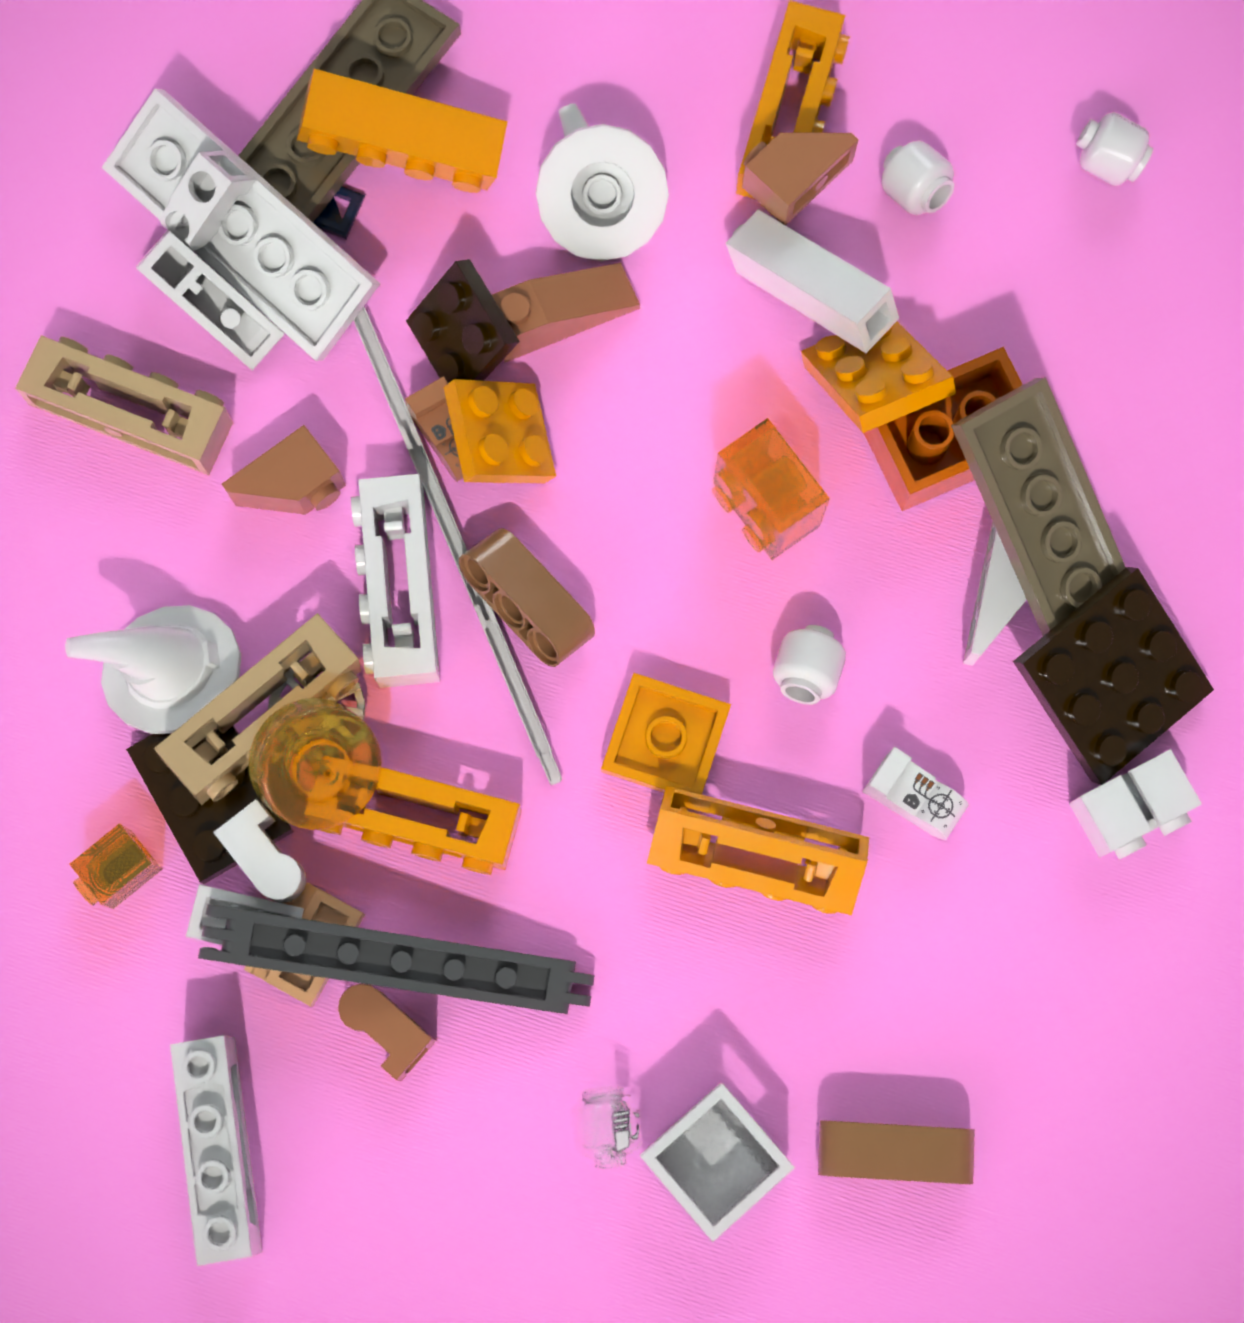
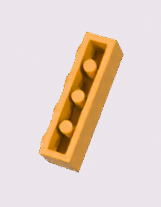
[297,68,508,193]

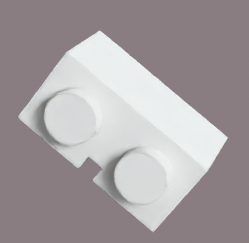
[1069,749,1202,860]

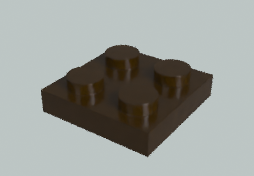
[406,259,520,383]

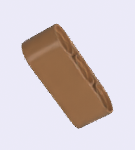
[459,528,595,667]
[818,1120,975,1185]

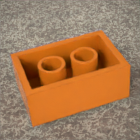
[864,346,1023,511]

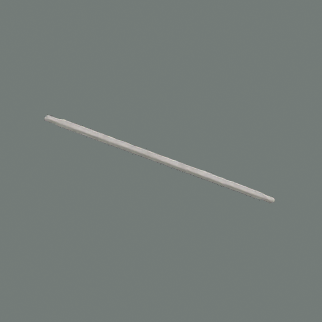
[353,307,562,785]

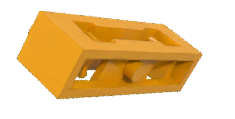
[736,0,850,199]
[300,750,522,875]
[647,786,869,916]

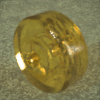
[249,698,382,830]

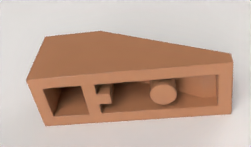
[492,263,640,363]

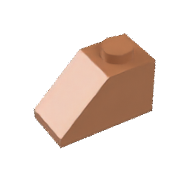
[742,132,859,225]
[221,425,346,515]

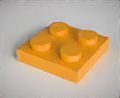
[443,379,556,484]
[601,672,731,795]

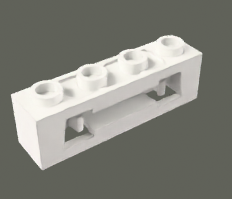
[351,474,440,688]
[170,1035,263,1266]

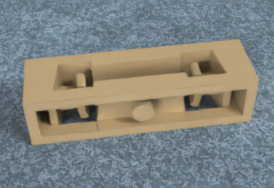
[15,335,233,475]
[154,613,361,805]

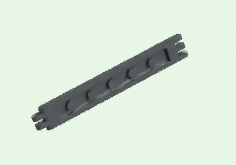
[197,904,595,1014]

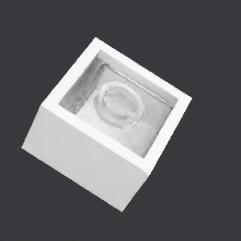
[639,1083,795,1242]

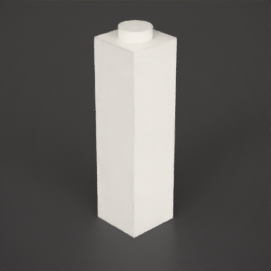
[725,209,899,353]

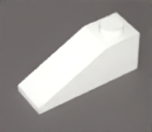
[136,230,285,370]
[963,521,1027,666]

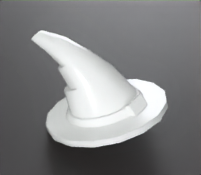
[535,103,669,261]
[65,605,242,734]

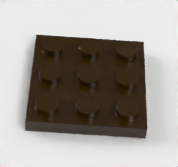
[1013,567,1214,785]

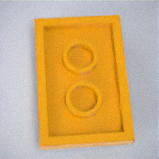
[800,321,956,433]

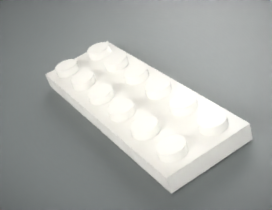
[101,88,381,361]

